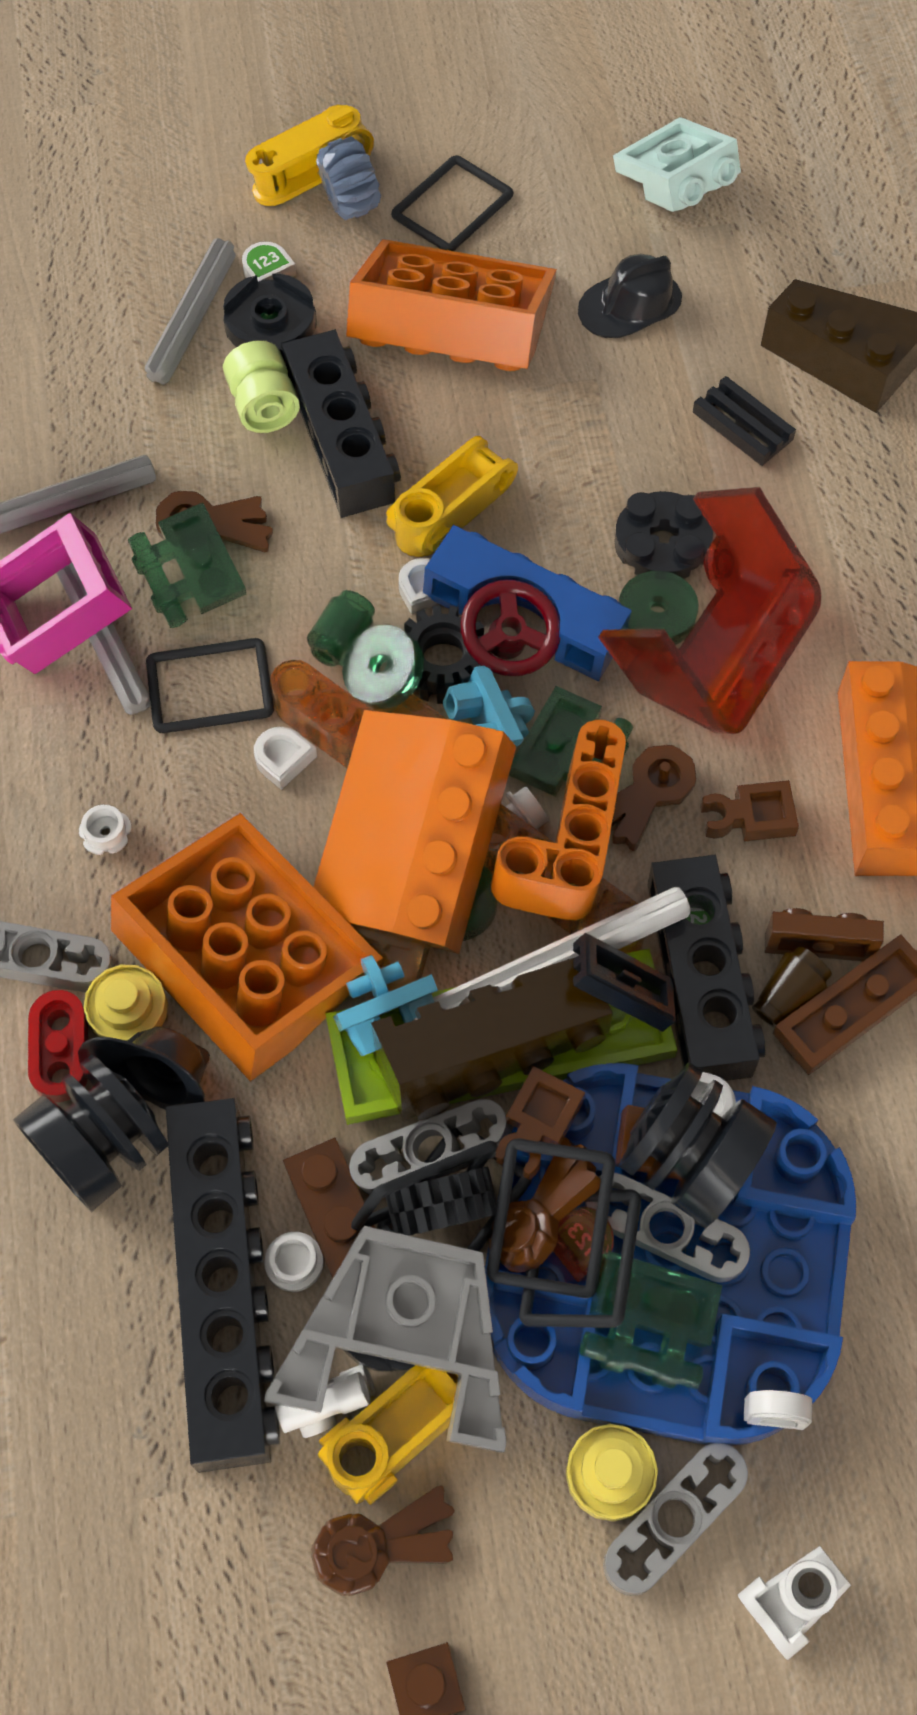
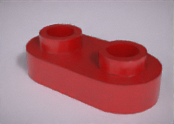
[28,990,88,1103]

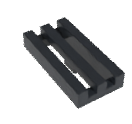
[693,376,796,466]
[573,933,676,1032]

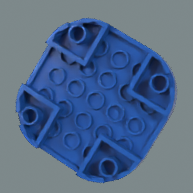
[485,1063,856,1446]

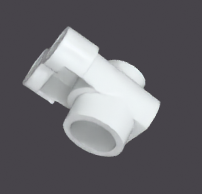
[275,1365,375,1438]
[738,1546,851,1660]

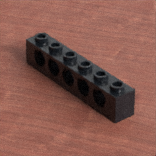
[165,1098,280,1473]

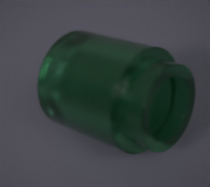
[307,590,375,667]

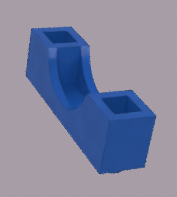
[423,525,632,682]

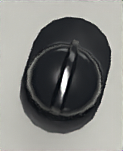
[578,254,682,338]
[78,1027,210,1110]

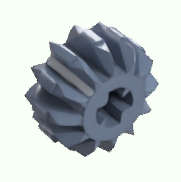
[316,136,381,220]

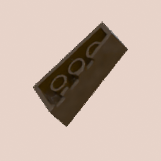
[371,957,613,1121]

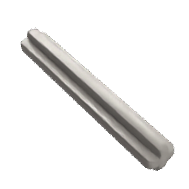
[145,238,236,385]
[0,455,156,534]
[57,563,151,715]

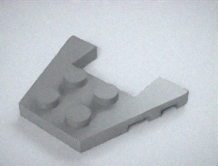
[264,1226,506,1453]

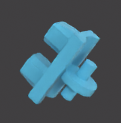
[443,666,535,748]
[333,955,438,1056]

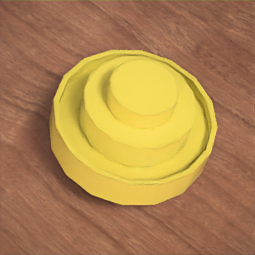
[84,965,168,1041]
[566,1424,658,1522]

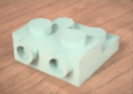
[613,117,741,212]

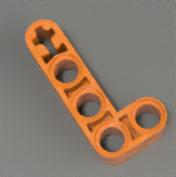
[491,720,626,920]

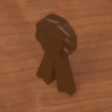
[155,491,273,552]
[611,745,696,851]
[489,1137,601,1273]
[311,1485,455,1596]

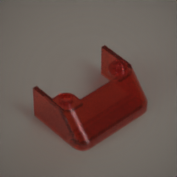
[598,487,821,734]

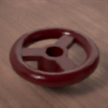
[460,580,560,677]

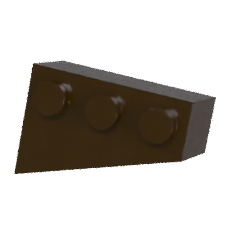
[760,279,917,413]

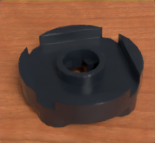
[223,274,317,360]
[614,491,713,583]

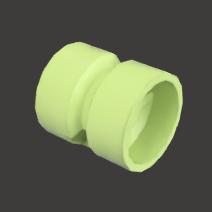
[223,341,300,433]

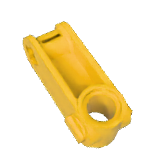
[245,104,374,206]
[386,435,518,557]
[318,1365,458,1505]

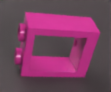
[0,513,132,674]

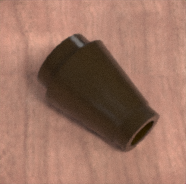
[752,946,832,1028]

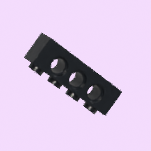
[282,329,401,518]
[647,854,765,1081]

